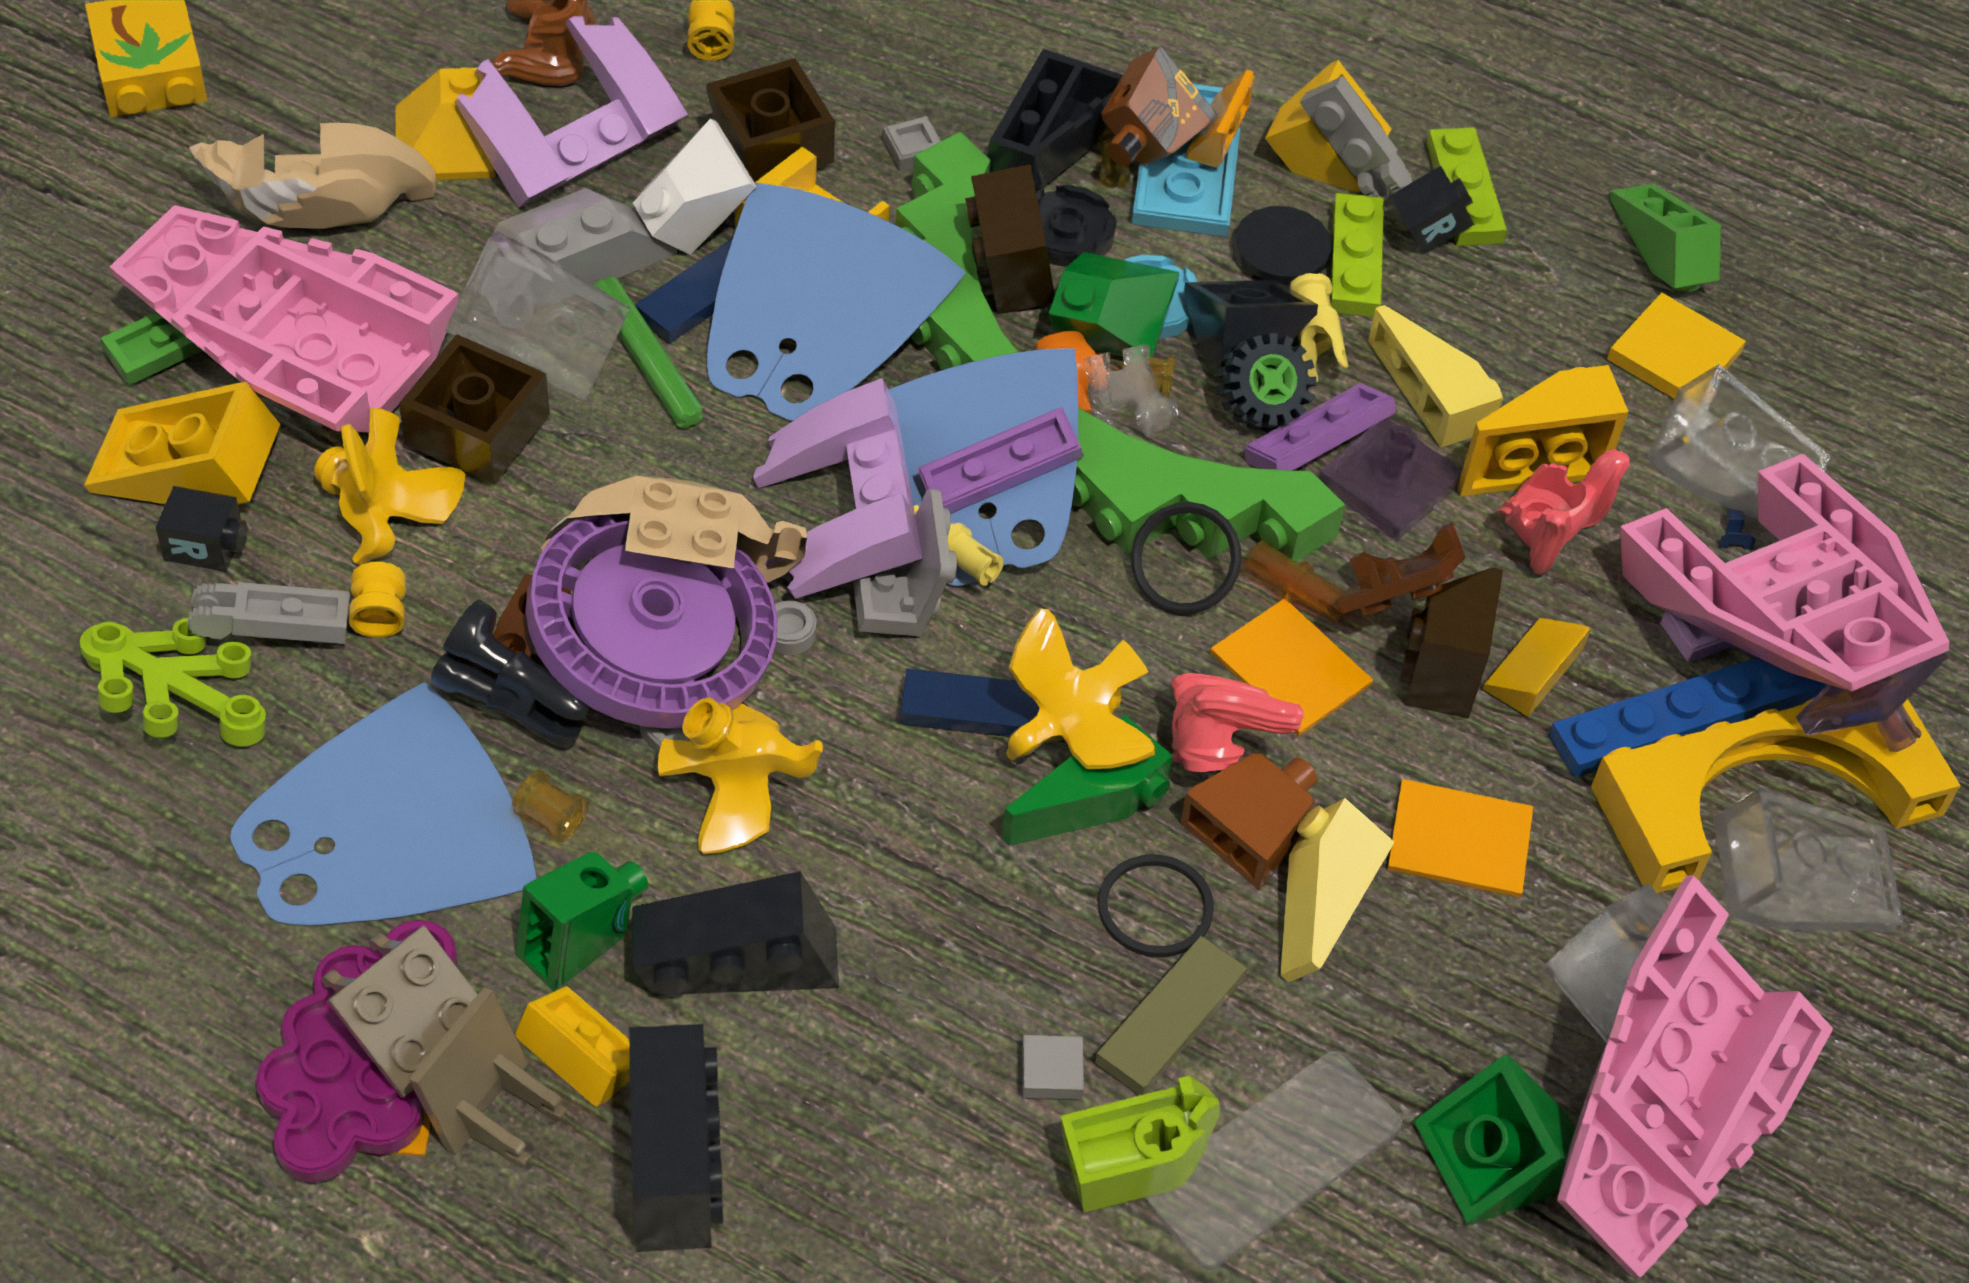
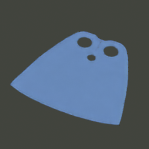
[707,183,966,421]
[889,348,1078,586]
[230,682,536,925]

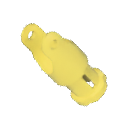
[1289,273,1348,382]

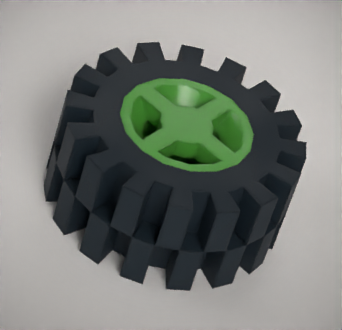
[1216,333,1317,429]

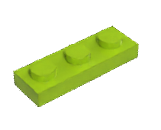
[1426,127,1507,246]
[1329,193,1384,317]

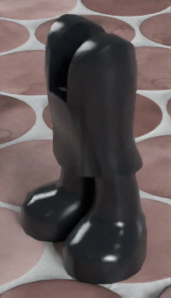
[431,599,592,749]

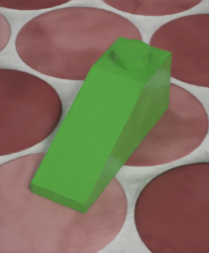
[1610,183,1721,291]

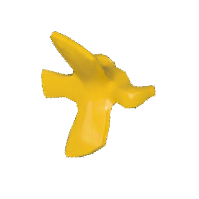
[314,408,466,565]
[1006,608,1155,769]
[658,697,823,855]

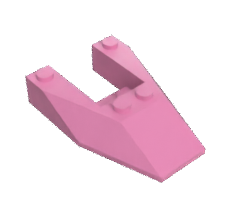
[1620,453,1949,691]

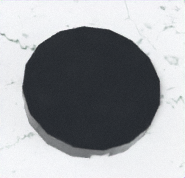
[1036,185,1117,267]
[1233,206,1332,288]

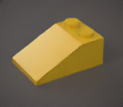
[1457,365,1628,497]
[84,381,281,505]

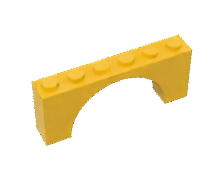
[1591,681,1961,896]

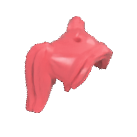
[1496,449,1630,575]
[1170,673,1304,772]

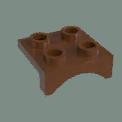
[1338,523,1466,616]

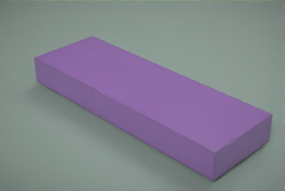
[1244,383,1396,471]
[917,407,1084,513]

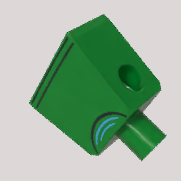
[516,852,648,992]

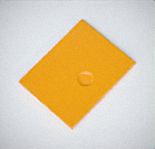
[1210,598,1374,737]
[1387,779,1533,898]

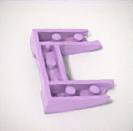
[455,16,688,209]
[753,378,923,599]

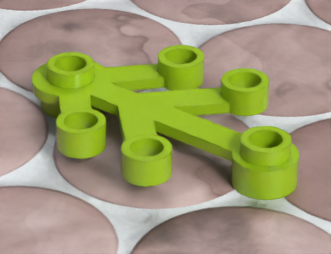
[80,618,266,746]

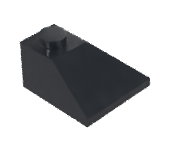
[1184,280,1318,369]

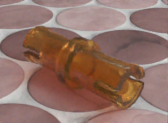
[1245,540,1345,623]

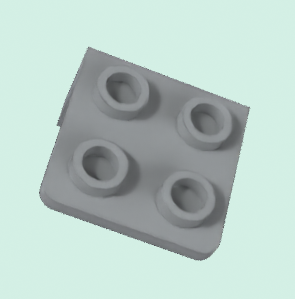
[853,489,957,637]

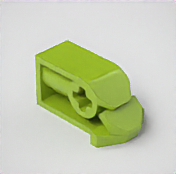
[1060,1075,1220,1213]

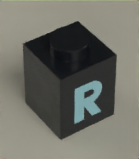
[1390,166,1475,254]
[155,486,248,572]

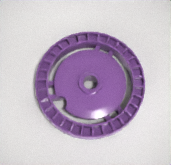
[525,513,778,728]

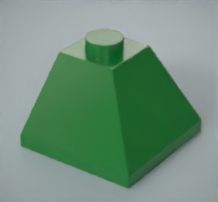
[1049,252,1180,363]
[1414,1055,1575,1225]

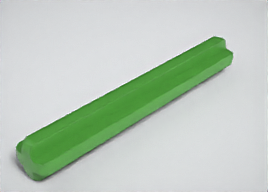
[593,276,702,429]

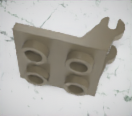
[322,925,478,1098]
[409,987,568,1167]

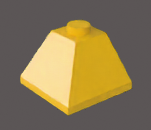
[1265,60,1391,193]
[395,67,495,180]

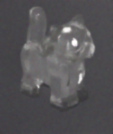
[1084,345,1178,439]

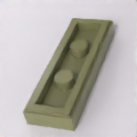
[1095,936,1248,1095]

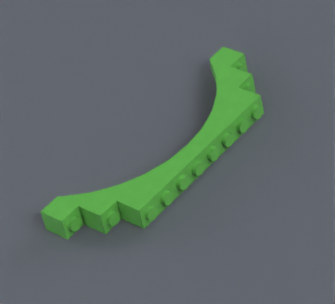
[896,132,1345,565]

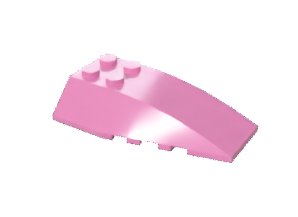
[110,205,459,432]
[1557,875,1833,1278]

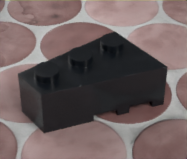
[632,871,839,995]

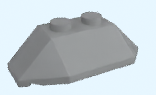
[476,188,677,326]

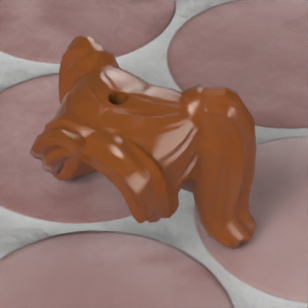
[491,0,596,86]

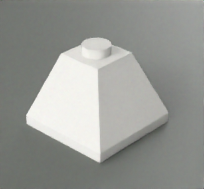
[633,118,757,255]

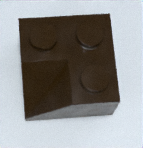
[706,58,835,183]
[965,164,1055,314]
[399,334,550,484]
[1399,567,1503,719]

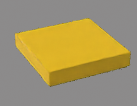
[1607,293,1746,409]

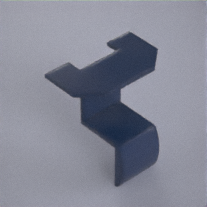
[1719,509,1756,550]

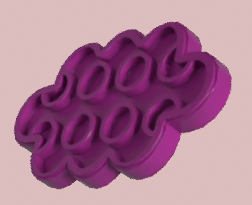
[256,920,458,1183]

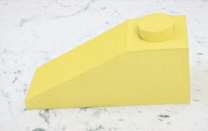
[1368,305,1503,448]
[1280,798,1394,982]

